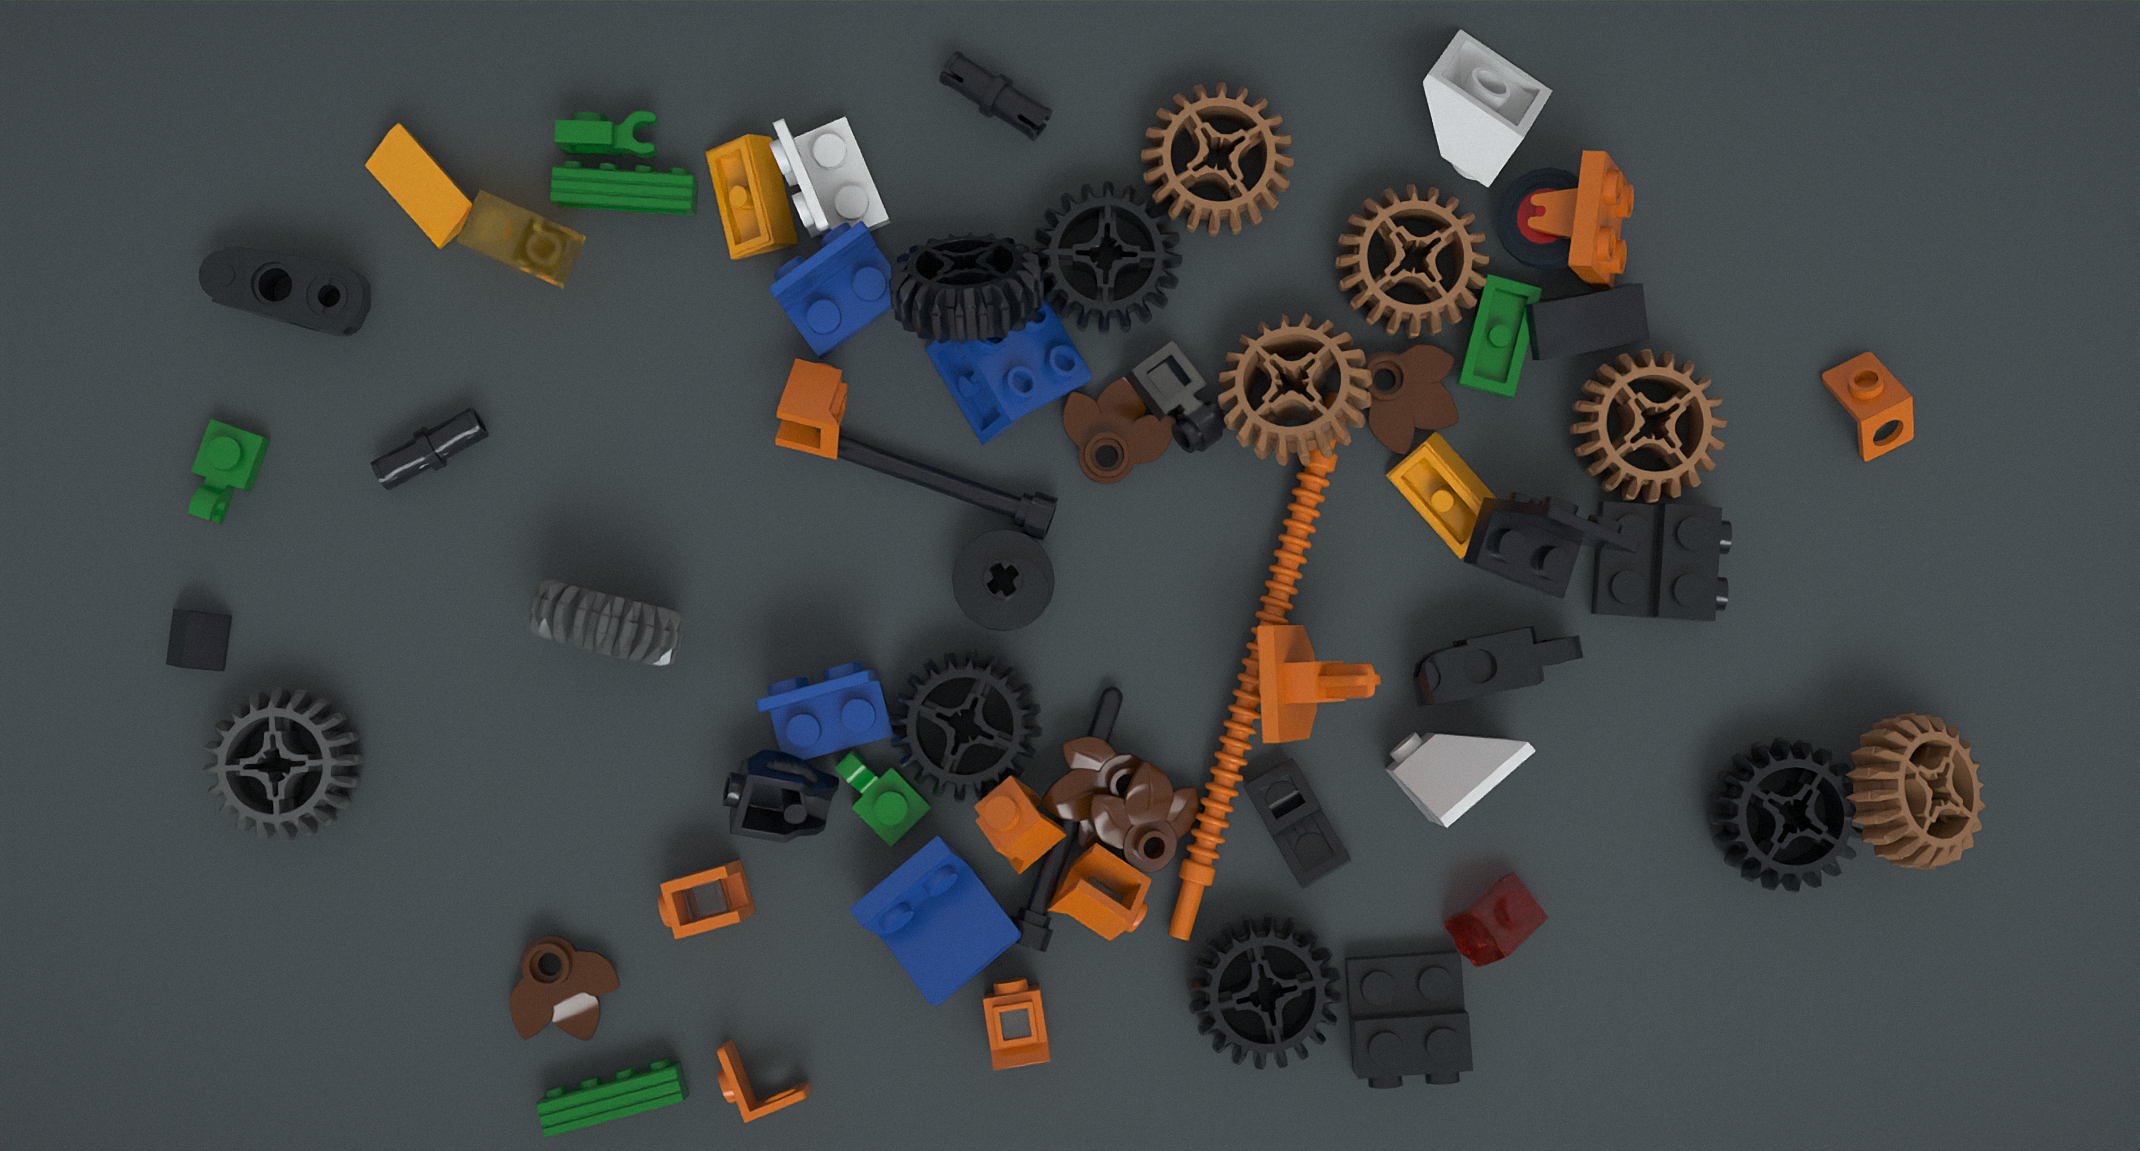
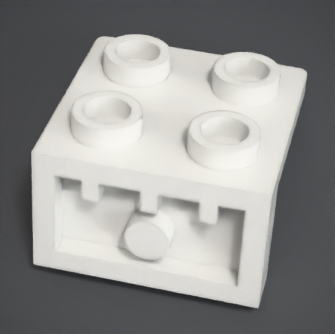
[769,117,891,238]

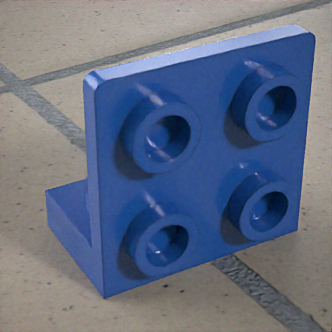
[768,221,892,360]
[925,300,1093,445]
[755,662,895,760]
[849,835,1021,1006]

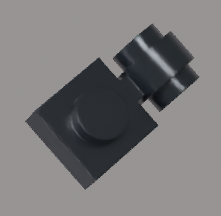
[1125,340,1227,453]

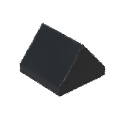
[166,609,232,671]

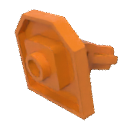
[1257,625,1381,743]

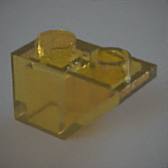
[457,189,587,289]

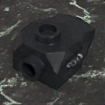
[723,749,839,843]

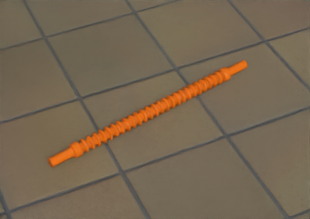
[1167,392,1338,941]

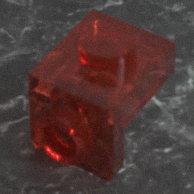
[1444,872,1548,967]

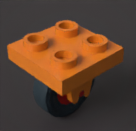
[1496,150,1634,289]

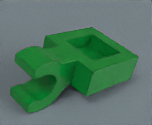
[554,111,659,158]
[188,419,271,524]
[835,749,932,847]

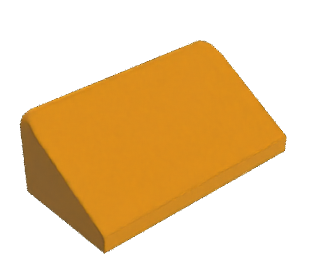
[364,122,482,249]
[705,134,798,260]
[1386,432,1497,559]

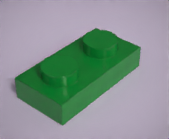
[1456,274,1542,400]

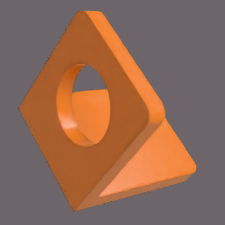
[1822,352,1914,462]
[717,1039,812,1123]

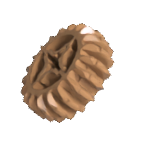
[1141,82,1294,237]
[1335,184,1489,339]
[1218,313,1372,466]
[1570,349,1727,503]
[1845,713,1987,870]

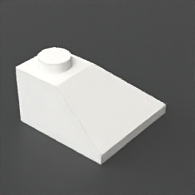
[1423,29,1552,188]
[1385,732,1536,828]

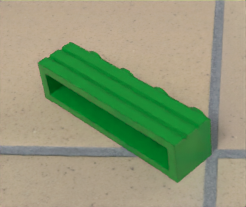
[550,161,699,216]
[536,1058,689,1138]

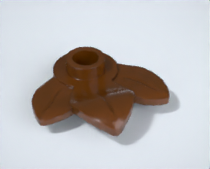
[1362,344,1459,455]
[1063,376,1176,484]
[1041,736,1143,848]
[1090,761,1199,873]
[510,935,620,1041]

